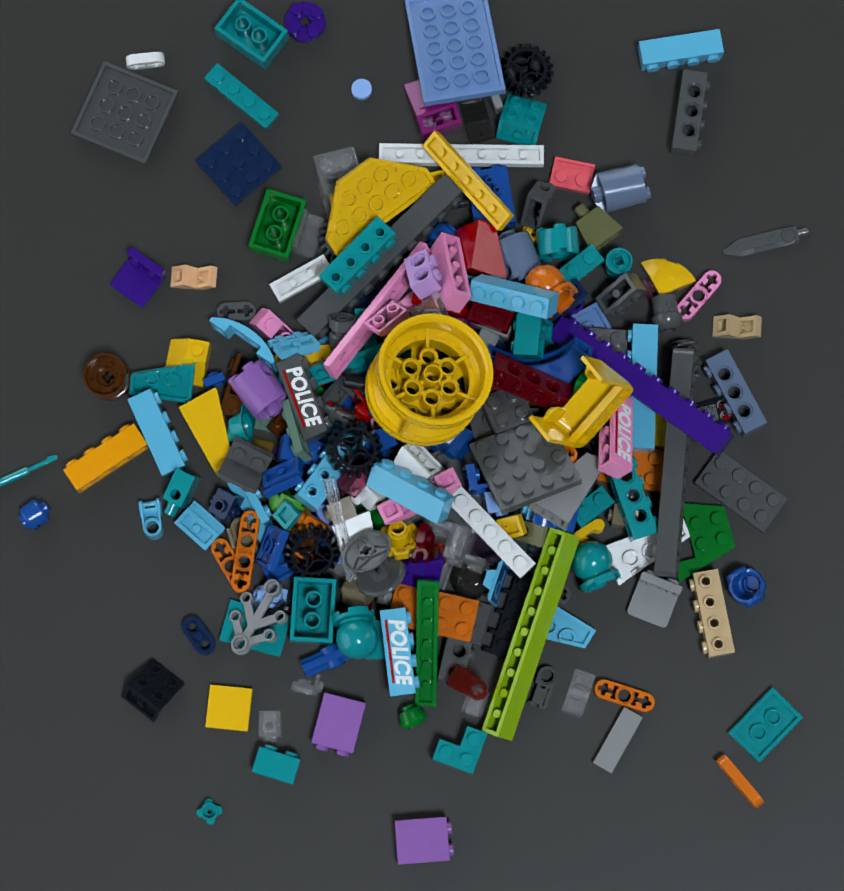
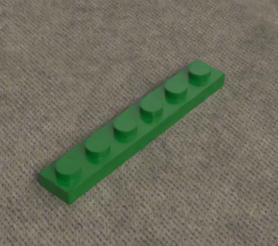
[415,579,440,707]

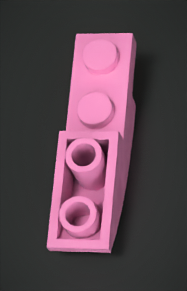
[364,290,426,336]

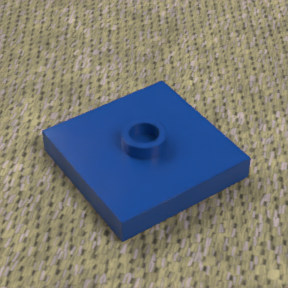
[255,523,290,572]

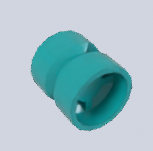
[604,248,633,281]

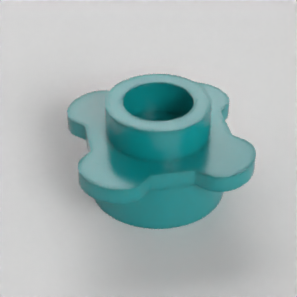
[197,799,223,825]

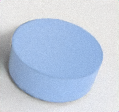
[351,79,372,100]

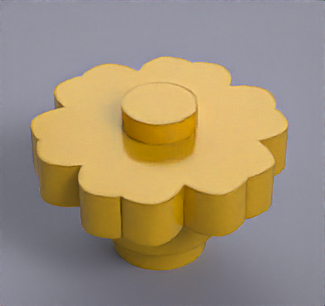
[381,520,419,560]

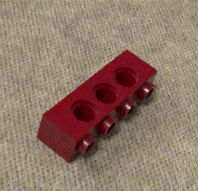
[492,352,574,409]

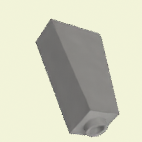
[528,452,601,530]

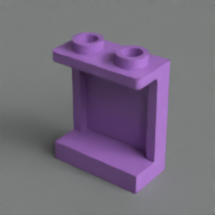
[311,693,366,757]
[395,817,454,865]

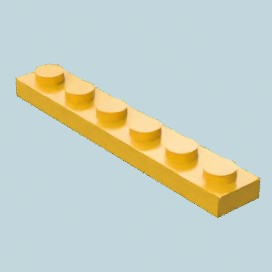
[422,131,514,231]

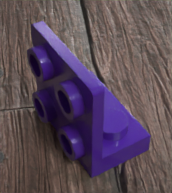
[110,247,167,308]

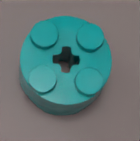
[536,223,580,262]

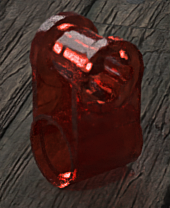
[446,665,488,701]

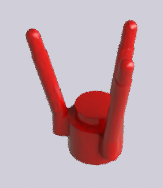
[326,372,373,424]

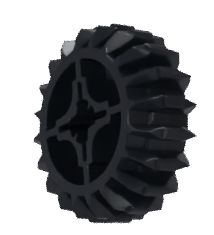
[501,43,554,98]
[325,421,383,479]
[283,523,341,578]

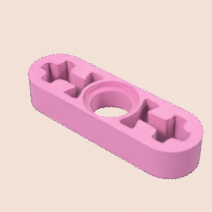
[677,271,721,322]

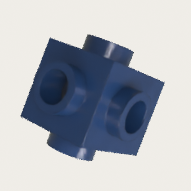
[208,488,244,522]

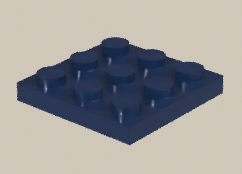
[195,122,282,207]

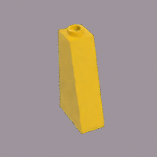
[178,387,231,475]

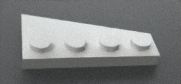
[605,518,690,586]

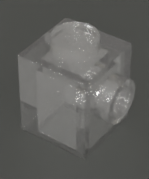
[259,711,282,742]

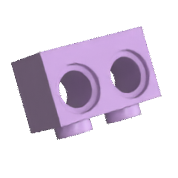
[404,248,443,300]

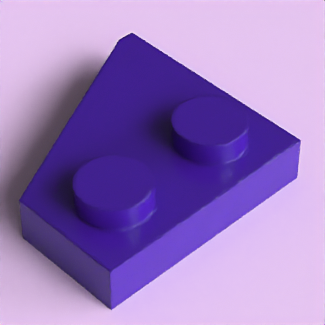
[401,554,445,587]

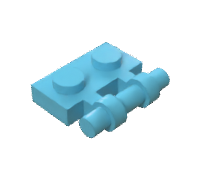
[267,331,320,360]

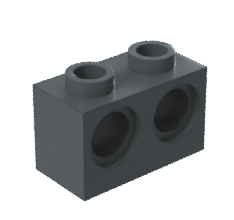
[438,637,475,686]

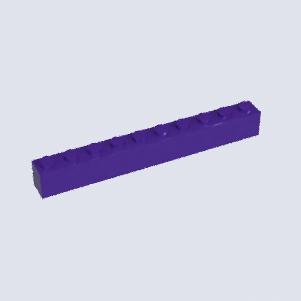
[552,315,734,457]

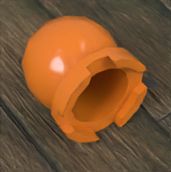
[525,265,578,319]

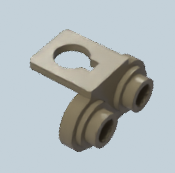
[226,517,258,559]

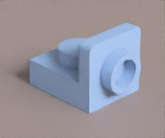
[253,585,288,609]

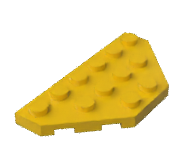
[325,157,436,257]

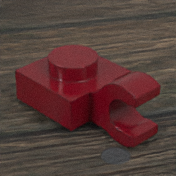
[412,523,435,563]

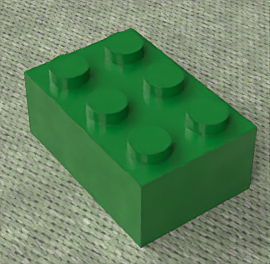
[248,189,308,264]

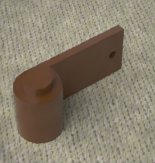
[222,353,244,419]

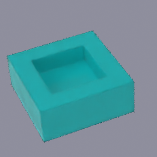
[272,500,302,530]

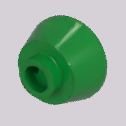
[399,704,427,730]

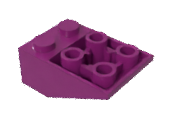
[404,80,462,142]

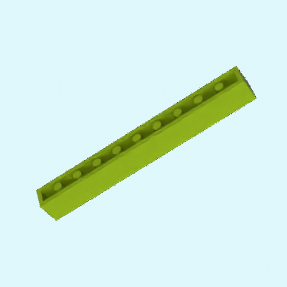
[482,527,580,741]

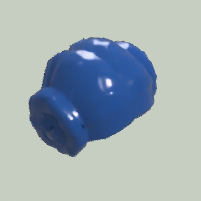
[726,566,766,609]

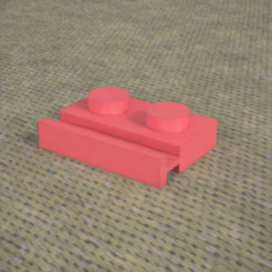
[550,156,595,195]

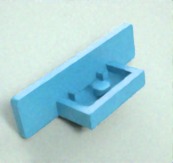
[227,483,274,543]

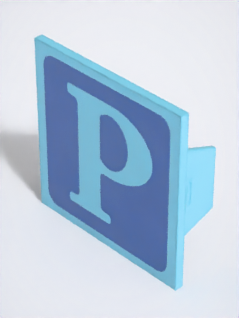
[483,560,510,608]

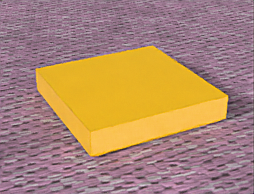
[205,685,253,732]

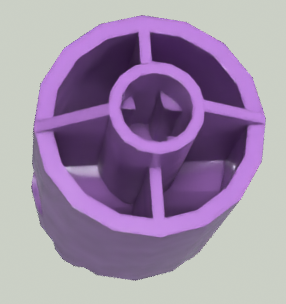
[228,359,288,419]

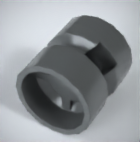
[329,312,356,349]

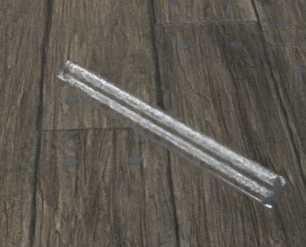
[324,477,358,582]

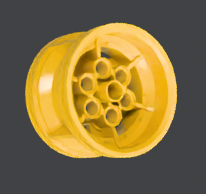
[365,314,493,446]

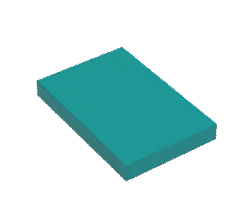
[219,600,291,658]
[728,687,803,763]

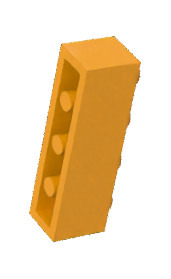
[63,423,149,494]

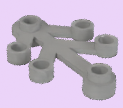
[229,579,288,655]

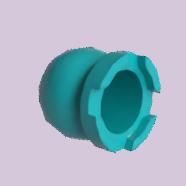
[571,540,621,594]
[332,606,378,660]

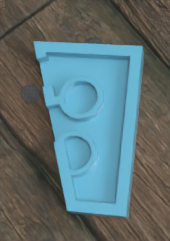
[547,606,596,648]

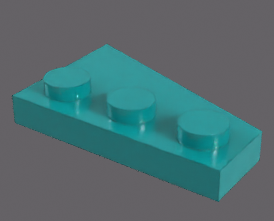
[129,362,196,403]

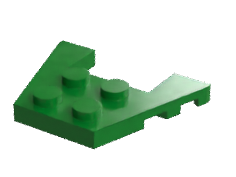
[657,502,735,582]

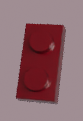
[467,301,514,334]

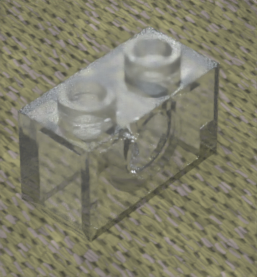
[561,669,596,718]

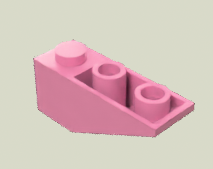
[249,308,293,340]

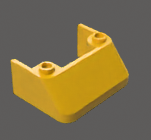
[529,355,633,448]

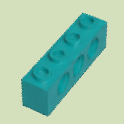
[607,455,658,542]

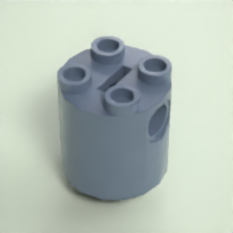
[591,163,651,213]
[498,229,542,284]

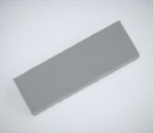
[593,707,643,774]

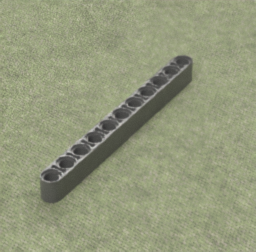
[654,348,697,577]

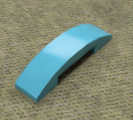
[209,317,278,372]

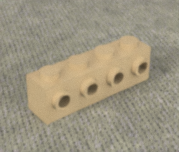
[688,569,735,659]

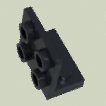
[121,658,184,723]

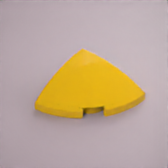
[640,259,696,295]

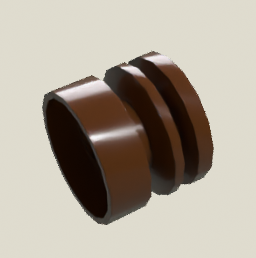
[83,353,131,401]

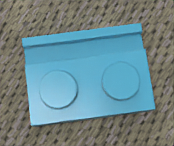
[174,500,226,551]

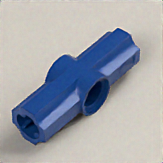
[300,643,350,678]

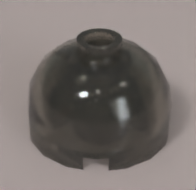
[450,557,490,600]

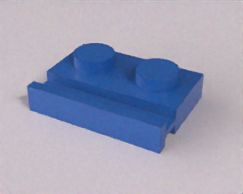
[263,456,303,499]

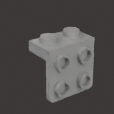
[627,570,683,628]

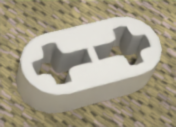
[126,52,165,70]

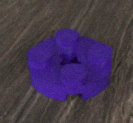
[285,2,326,43]

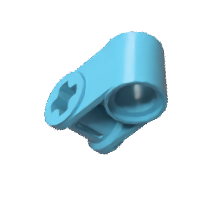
[139,498,164,540]

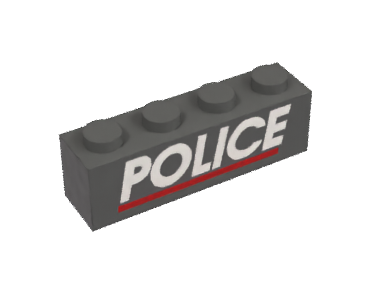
[276,354,333,444]

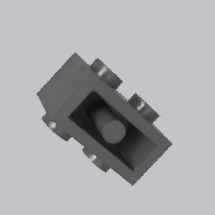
[595,272,647,316]

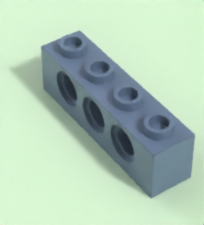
[703,349,767,437]

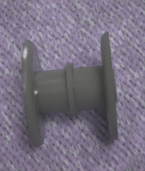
[341,530,406,597]

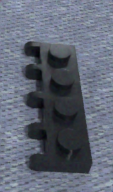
[482,570,533,659]

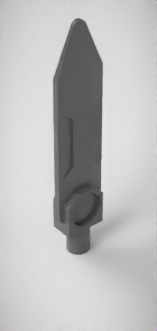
[723,226,809,257]

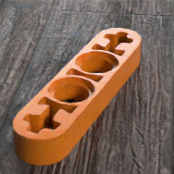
[231,511,260,593]

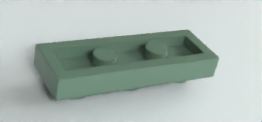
[281,398,312,462]

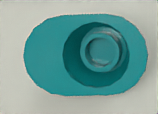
[227,402,255,444]

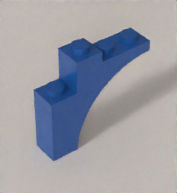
[487,337,593,384]

